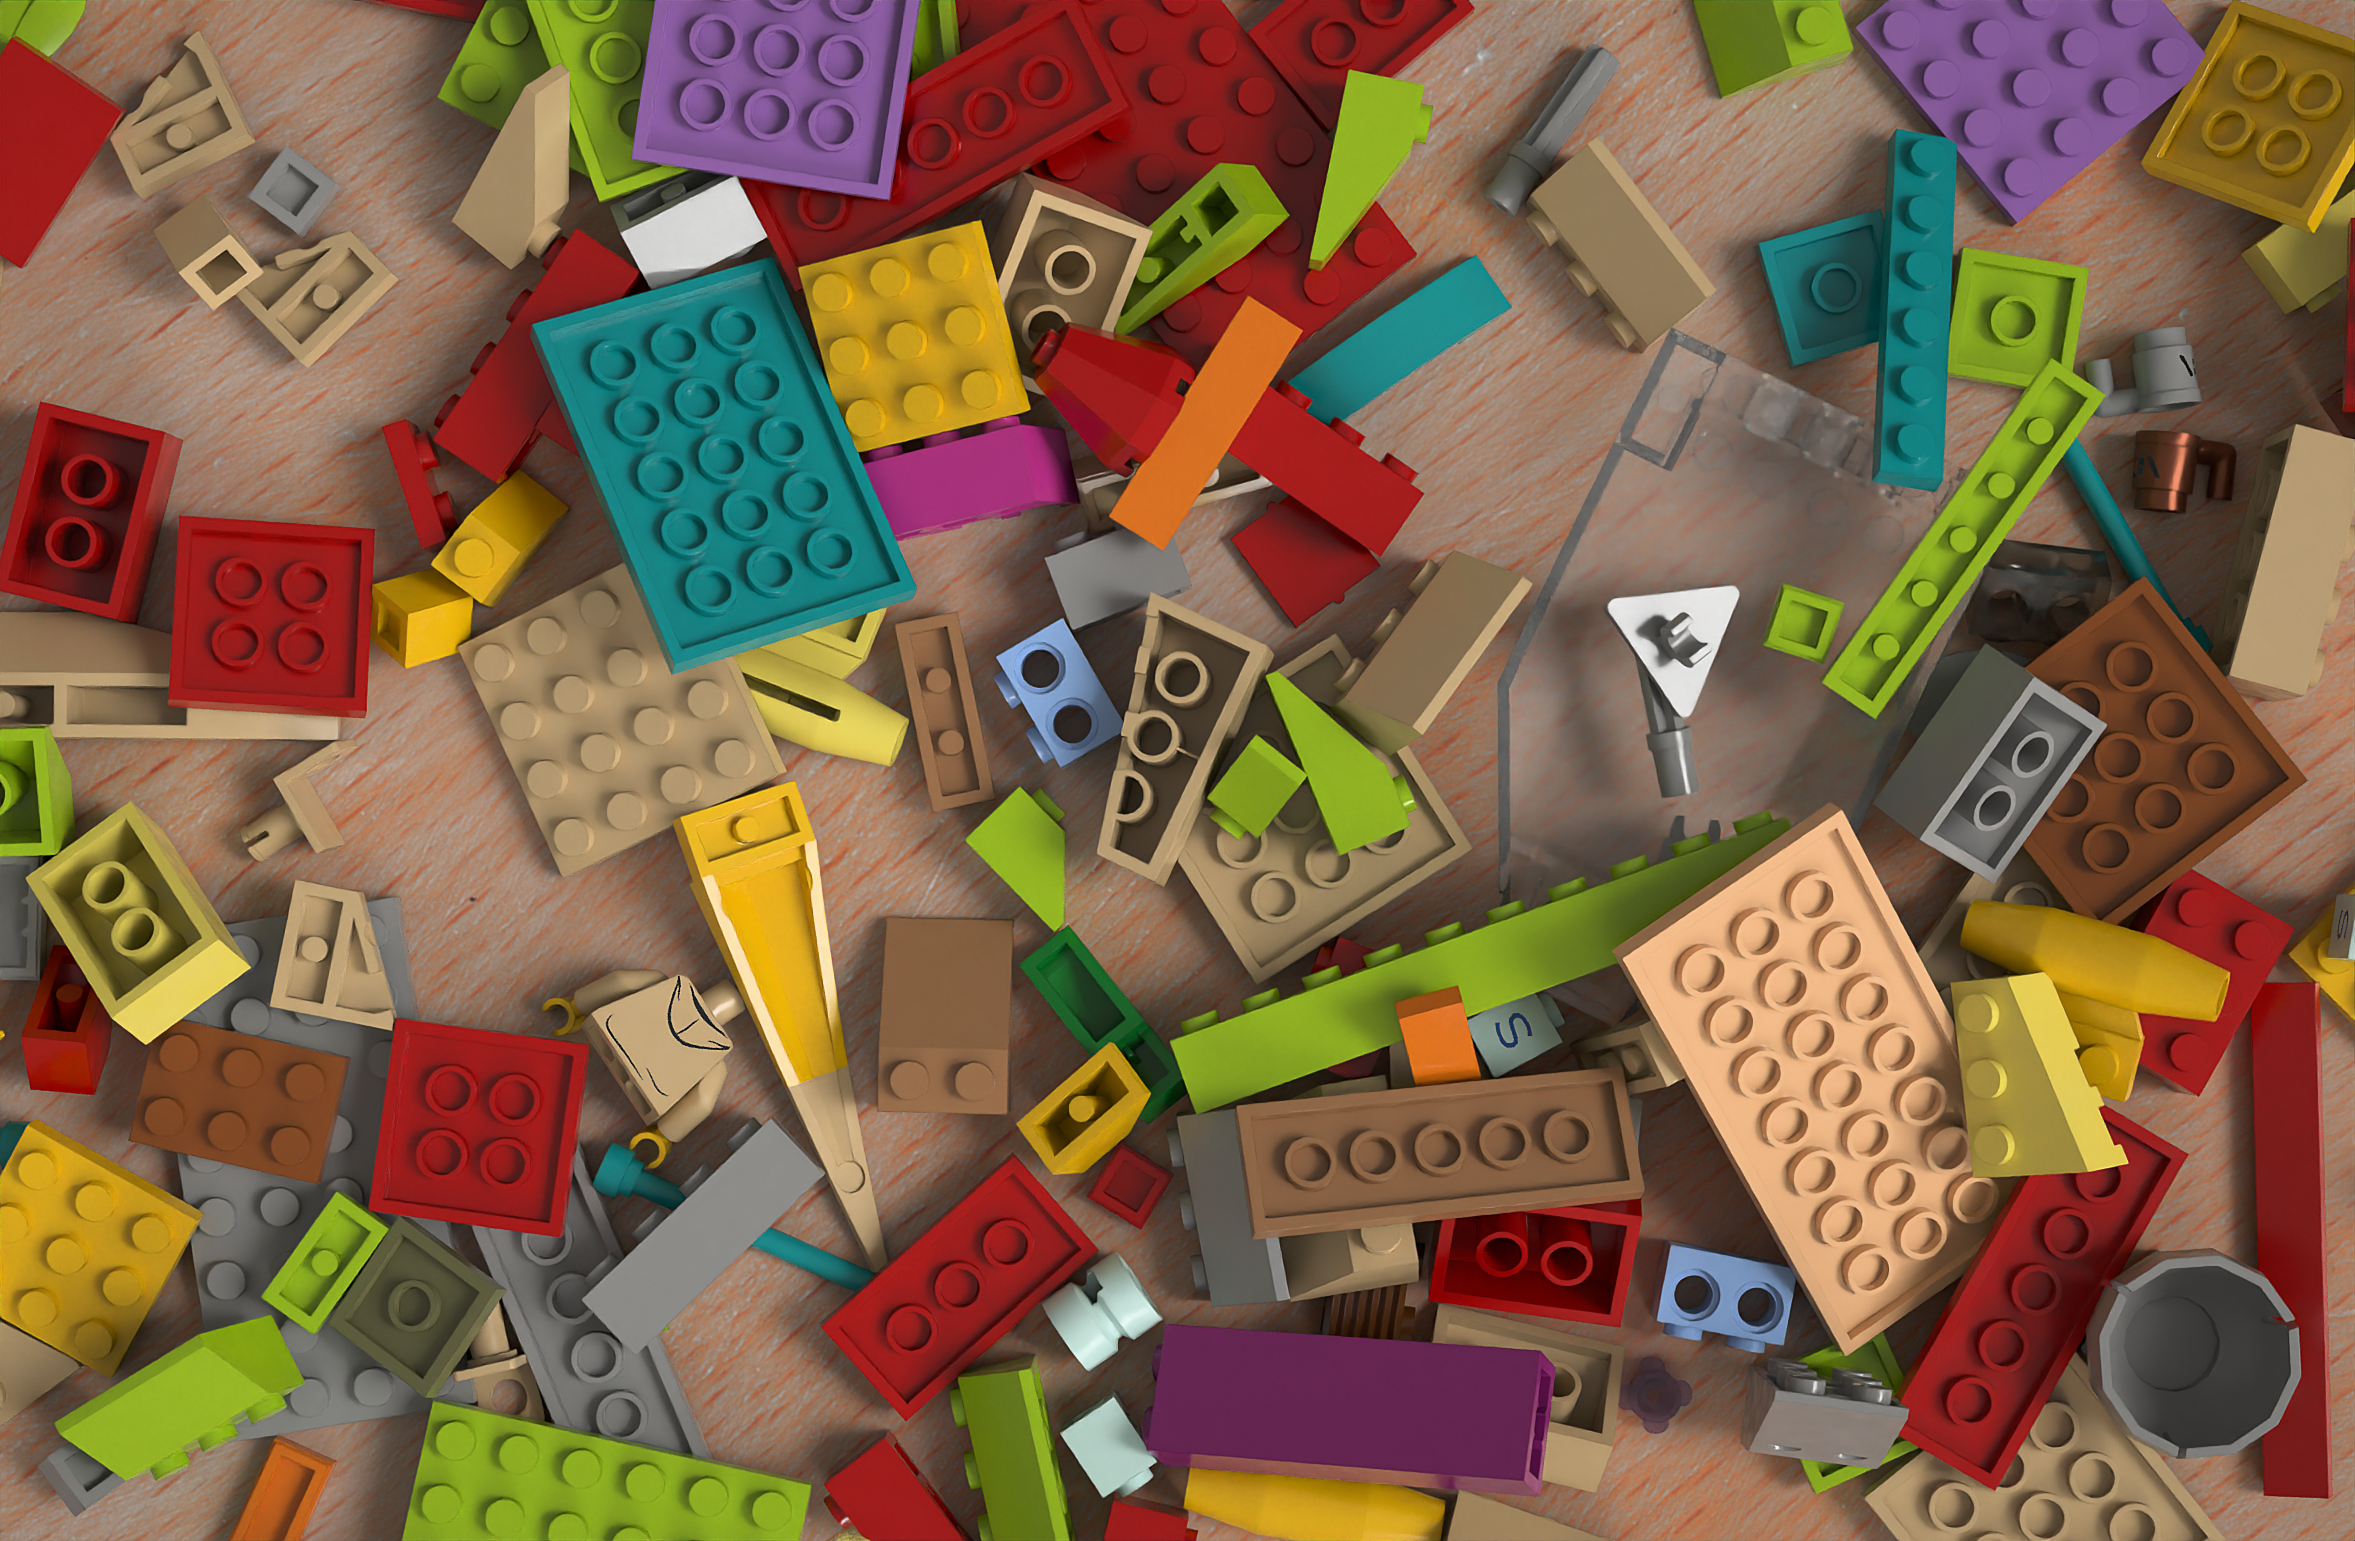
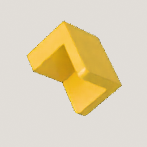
[370,567,473,669]

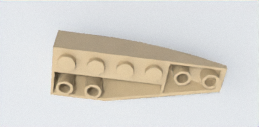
[0,612,341,741]

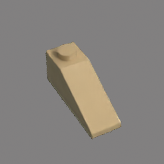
[452,63,570,270]

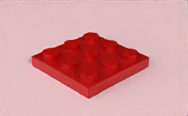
[168,515,375,719]
[368,1017,591,1238]

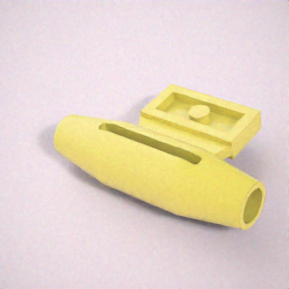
[734,607,909,766]

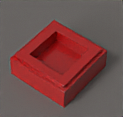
[1086,1141,1174,1230]

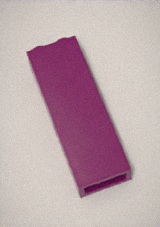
[1142,1324,1556,1497]

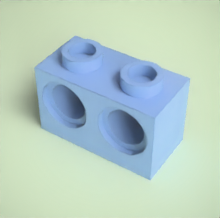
[993,618,1123,770]
[1649,1239,1796,1353]

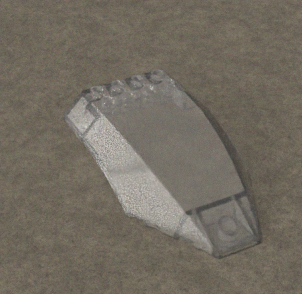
[1497,327,1995,1027]

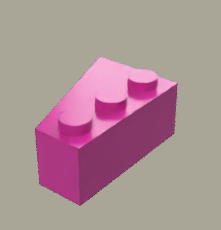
[863,416,1080,542]

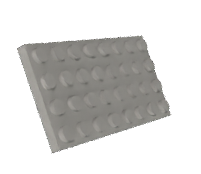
[177,897,477,1443]

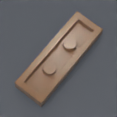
[894,611,996,812]

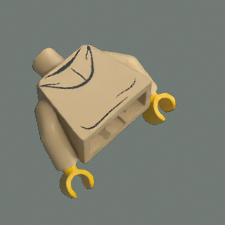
[542,970,746,1168]

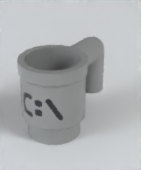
[2085,327,2202,418]

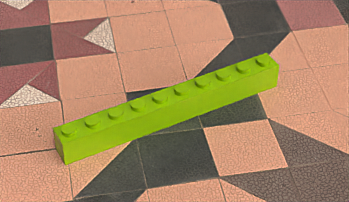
[1170,809,1792,1115]

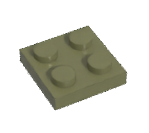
[328,1216,507,1398]

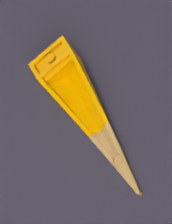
[672,780,888,1274]

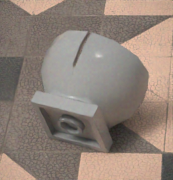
[2077,1248,2301,1459]

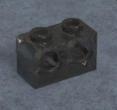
[1963,539,2113,647]

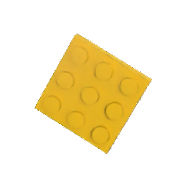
[2141,0,2355,234]
[798,220,1031,453]
[0,1118,205,1379]

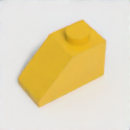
[430,469,571,609]
[1016,1043,1151,1175]

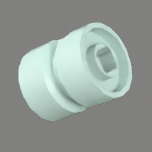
[1042,1251,1163,1371]

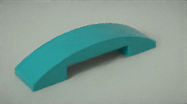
[1287,255,1512,426]

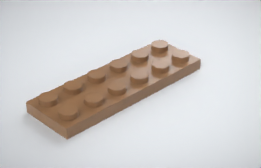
[1234,1066,1645,1240]

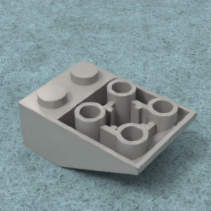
[1740,1358,1909,1469]

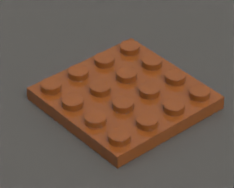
[2022,575,2308,925]

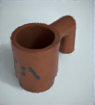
[2131,430,2237,514]

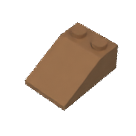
[877,917,1014,1115]

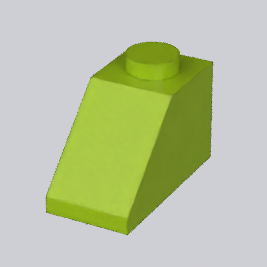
[1207,734,1308,840]
[965,786,1067,932]

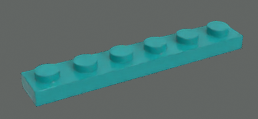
[1872,129,1957,492]

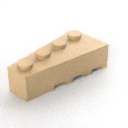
[1096,591,1274,887]

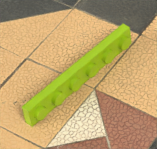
[1820,357,2106,719]

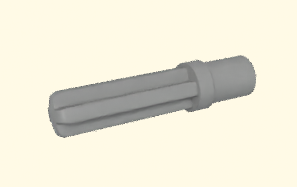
[1483,44,1619,217]
[1635,657,1700,798]

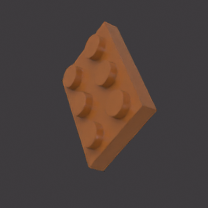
[128,1019,351,1184]

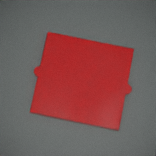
[1230,495,1380,628]

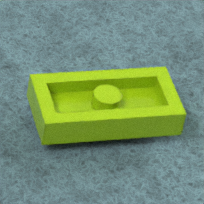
[261,1190,392,1335]

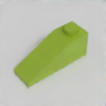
[1308,70,1433,271]
[1115,163,1290,335]
[1264,671,1417,856]

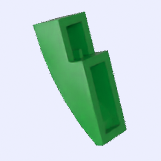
[1019,925,1188,1125]

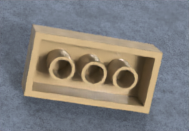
[2207,424,2355,702]

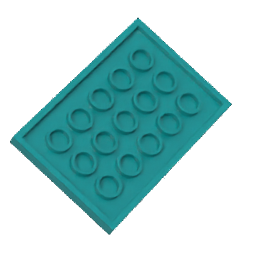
[530,257,917,675]

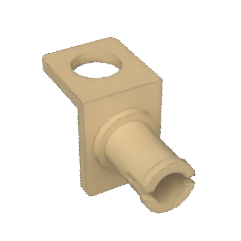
[240,739,358,862]
[452,1302,547,1422]

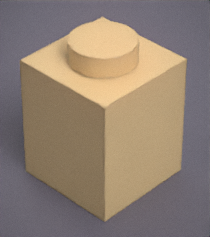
[153,193,264,311]

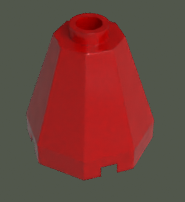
[1029,322,1197,478]

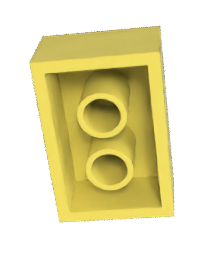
[25,801,251,1045]

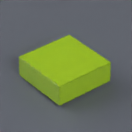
[1761,582,1845,665]

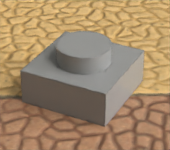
[248,146,342,238]
[37,1442,126,1517]

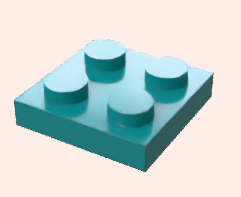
[1755,209,1884,369]

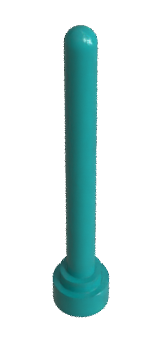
[2061,437,2214,652]
[592,1142,875,1292]

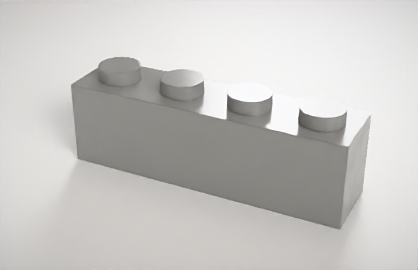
[581,1117,826,1356]

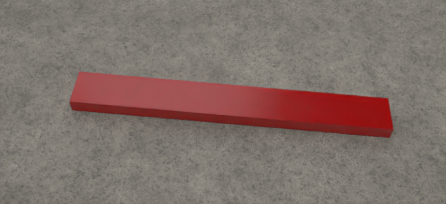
[2251,982,2333,1499]

